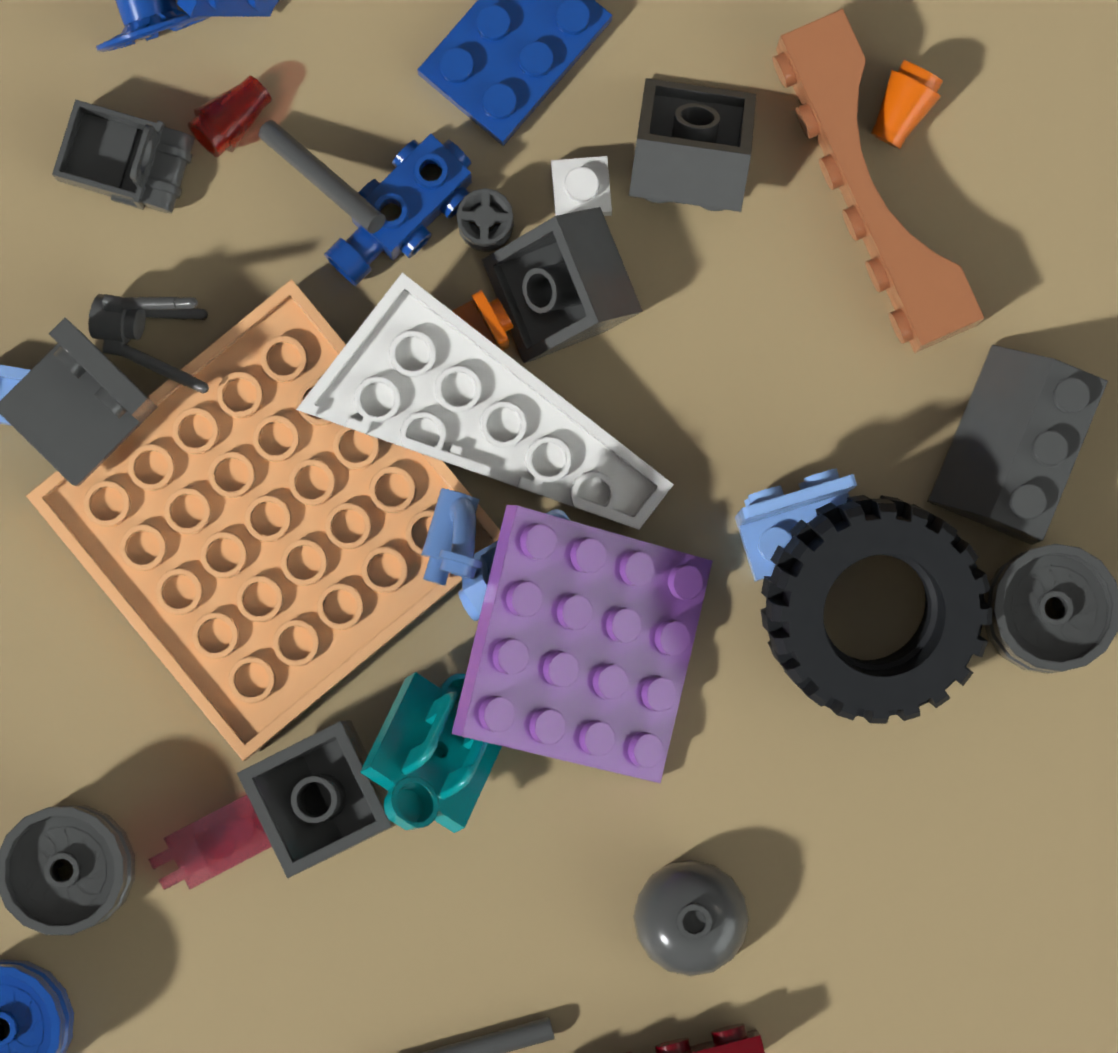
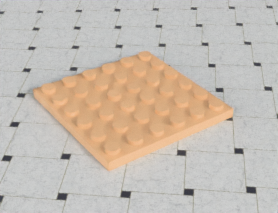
[26,279,500,761]

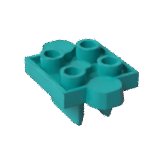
[360,672,502,833]

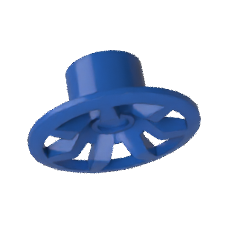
[96,0,211,52]

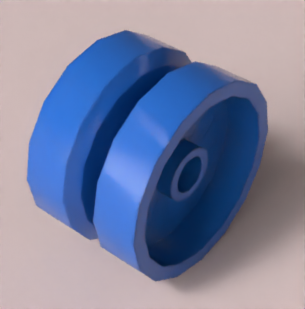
[0,960,74,1053]

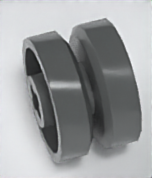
[984,544,1118,674]
[0,805,135,935]

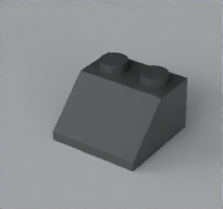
[629,78,757,212]
[482,207,643,364]
[237,720,396,878]

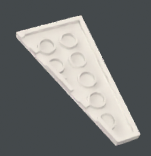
[296,273,674,530]

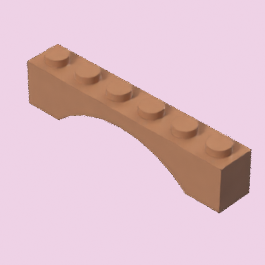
[772,8,984,353]

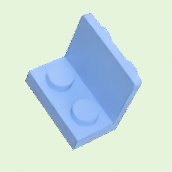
[735,468,857,582]

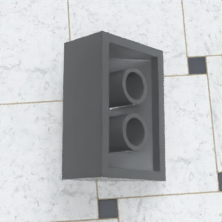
[927,345,1108,545]

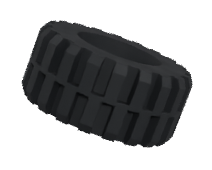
[761,495,992,724]

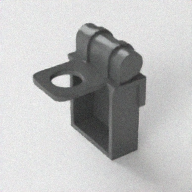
[52,99,195,214]

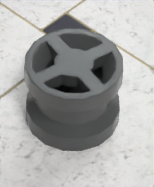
[456,188,514,252]

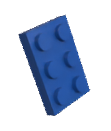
[417,0,612,146]

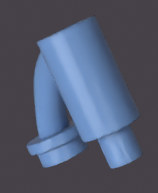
[421,488,483,586]

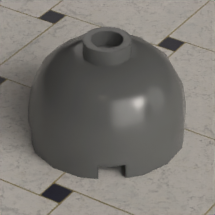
[633,860,749,977]

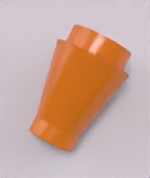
[870,60,943,149]

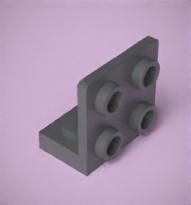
[0,318,157,486]

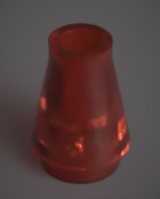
[188,75,272,157]

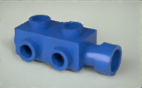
[324,133,472,286]

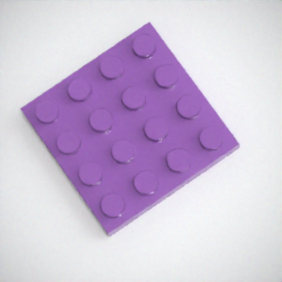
[452,505,713,783]

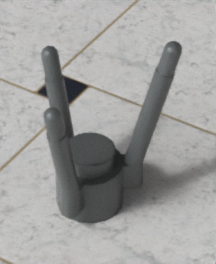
[88,294,209,393]

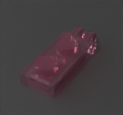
[148,795,272,890]

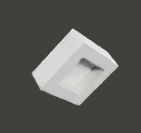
[551,156,612,216]

